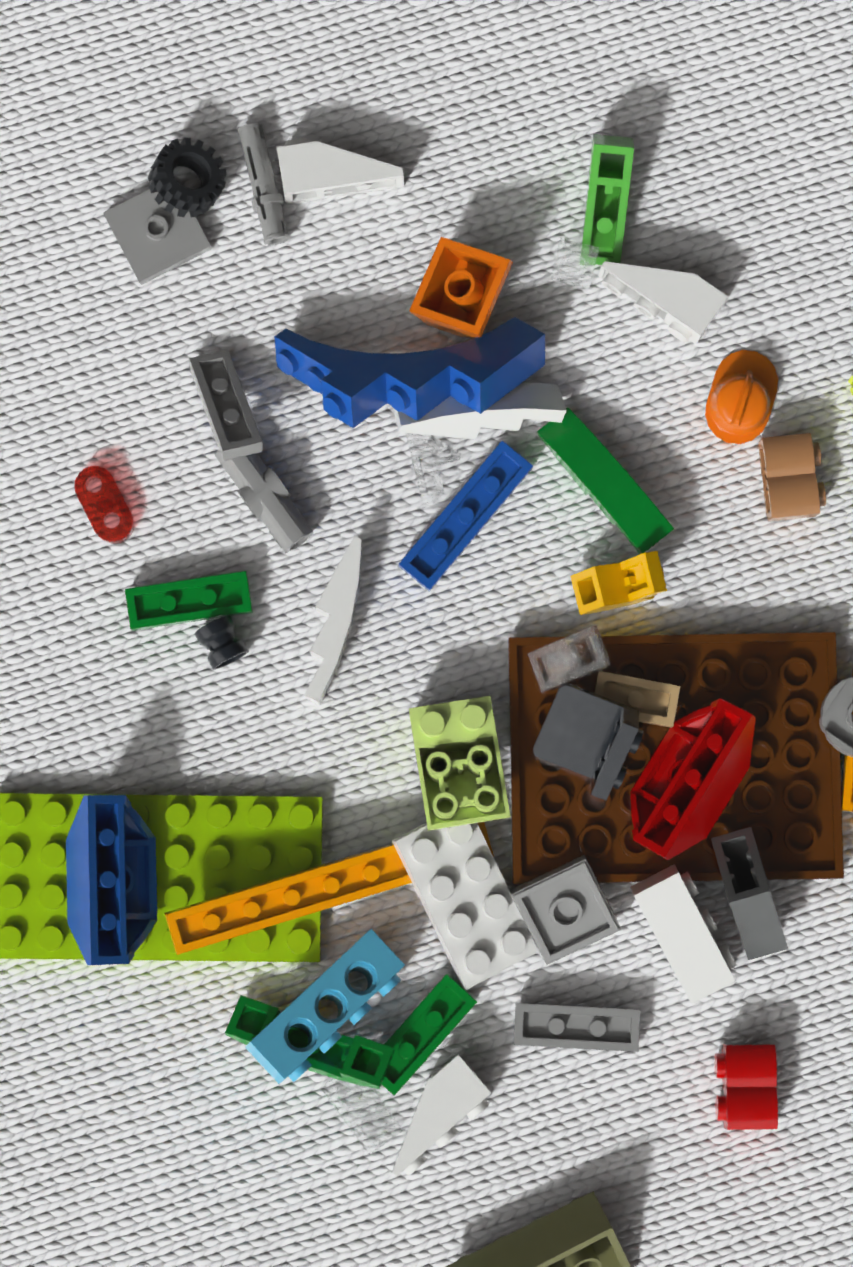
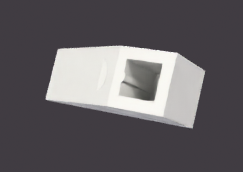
[598,261,728,344]
[392,1053,491,1177]

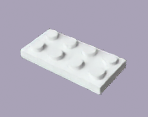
[392,823,539,990]

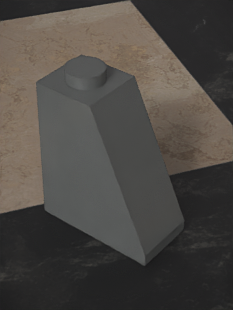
[711,827,788,960]

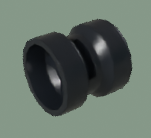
[194,615,249,670]

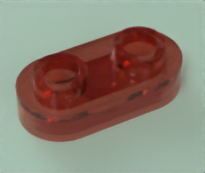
[74,466,135,544]

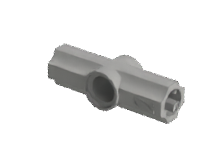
[214,450,314,553]

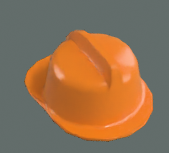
[705,350,778,444]

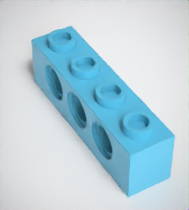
[245,929,405,1084]

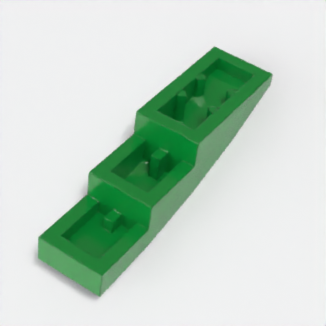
[536,407,674,554]

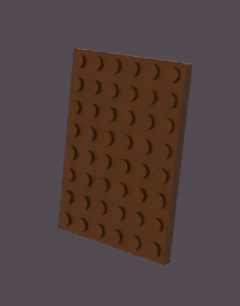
[508,632,844,884]

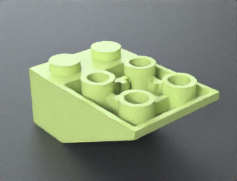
[409,696,511,831]

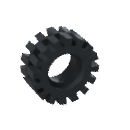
[148,137,227,218]

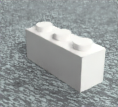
[631,864,737,1004]

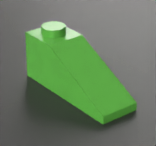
[580,134,634,265]

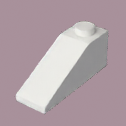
[277,138,404,204]

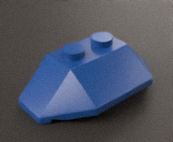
[66,795,158,965]

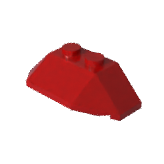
[630,698,756,860]

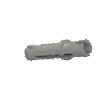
[238,123,289,245]

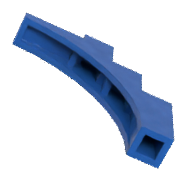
[274,317,545,428]

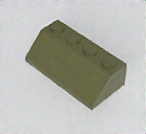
[446,1191,631,1267]

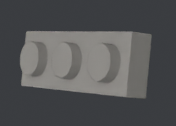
[189,350,263,461]
[513,1003,640,1052]

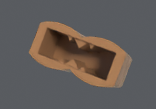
[758,433,826,522]

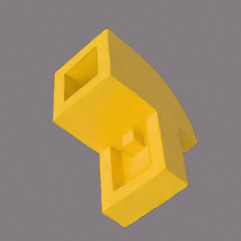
[571,551,667,615]

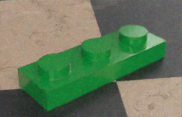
[125,571,253,631]
[382,974,477,1096]

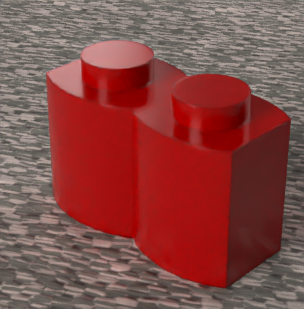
[714,1044,778,1130]

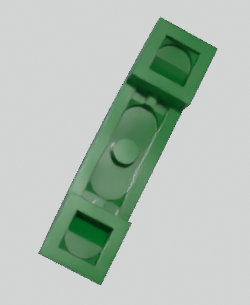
[225,995,395,1089]

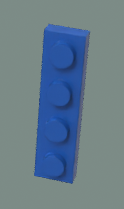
[398,441,533,592]

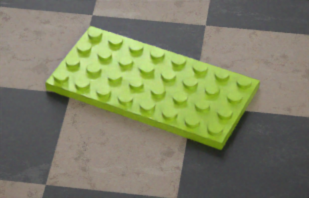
[0,793,323,962]

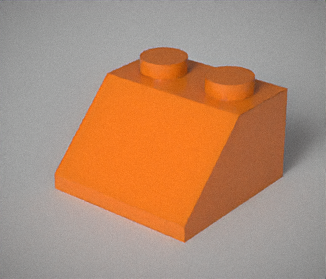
[409,237,513,337]

